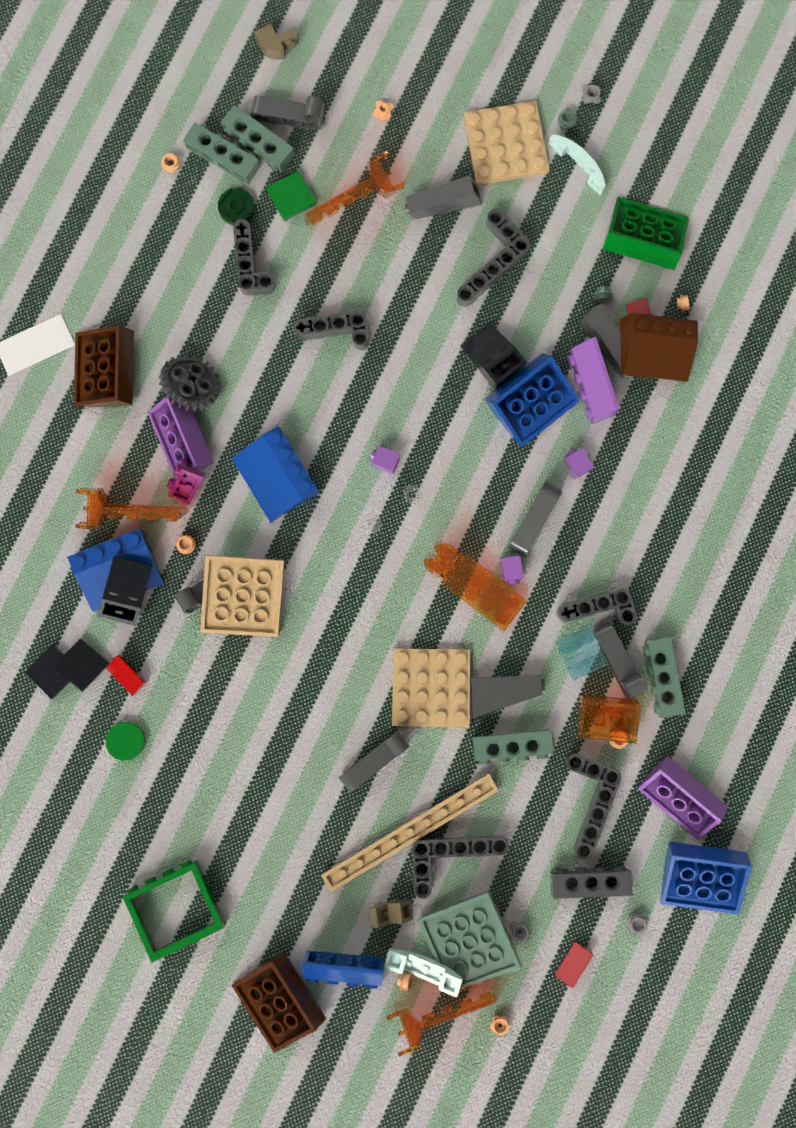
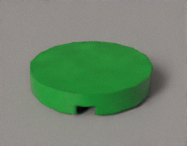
[105,722,145,761]

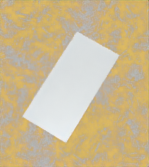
[0,314,75,376]

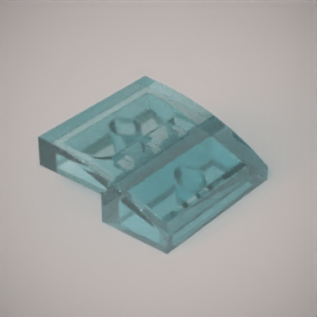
[556,628,608,681]

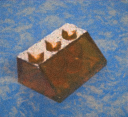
[578,694,641,743]

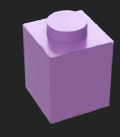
[370,446,400,475]
[564,448,594,480]
[500,555,524,585]

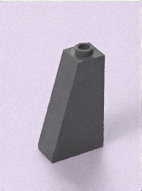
[405,175,482,220]
[580,304,625,378]
[470,675,545,717]

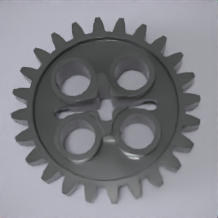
[159,354,221,412]

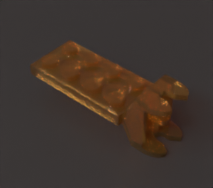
[303,151,405,226]
[75,487,187,529]
[423,543,527,631]
[386,991,498,1057]

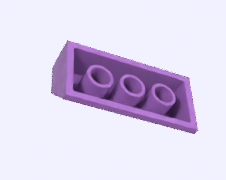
[568,337,620,424]
[147,398,214,475]
[637,756,728,839]

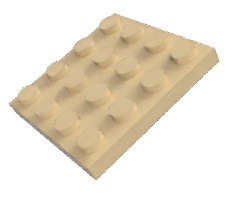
[463,101,549,186]
[200,555,284,637]
[392,649,470,727]

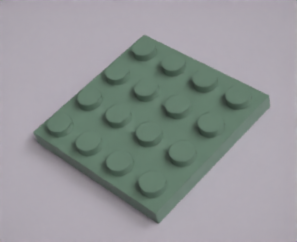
[418,891,522,990]

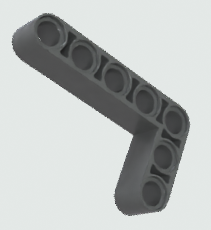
[457,209,530,307]
[565,753,621,861]
[412,835,509,899]

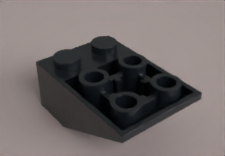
[460,323,527,389]
[98,556,152,626]

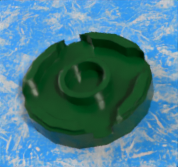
[218,188,255,225]

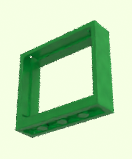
[123,859,226,963]

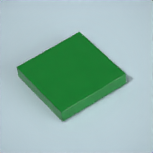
[266,171,316,221]

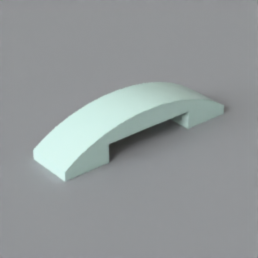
[548,134,606,195]
[384,948,463,998]

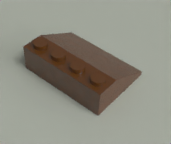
[620,313,698,382]
[74,325,134,407]
[231,951,326,1053]

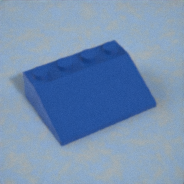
[484,353,580,447]
[232,425,319,523]
[67,528,164,612]
[660,842,751,915]
[302,950,384,989]

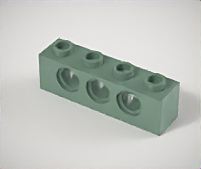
[221,105,295,173]
[183,122,260,185]
[643,637,686,718]
[472,730,553,764]

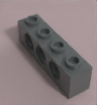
[550,866,633,899]

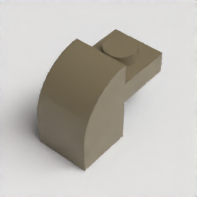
[254,23,298,60]
[369,899,413,928]

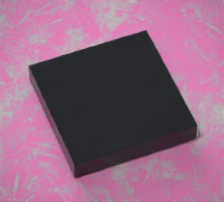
[53,638,109,693]
[25,645,70,699]

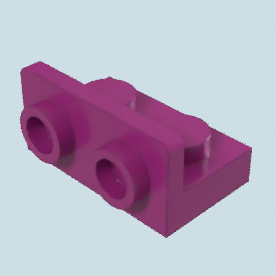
[167,458,204,504]

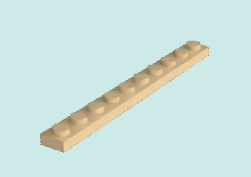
[321,773,499,892]

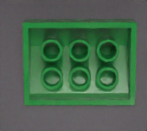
[603,196,689,270]

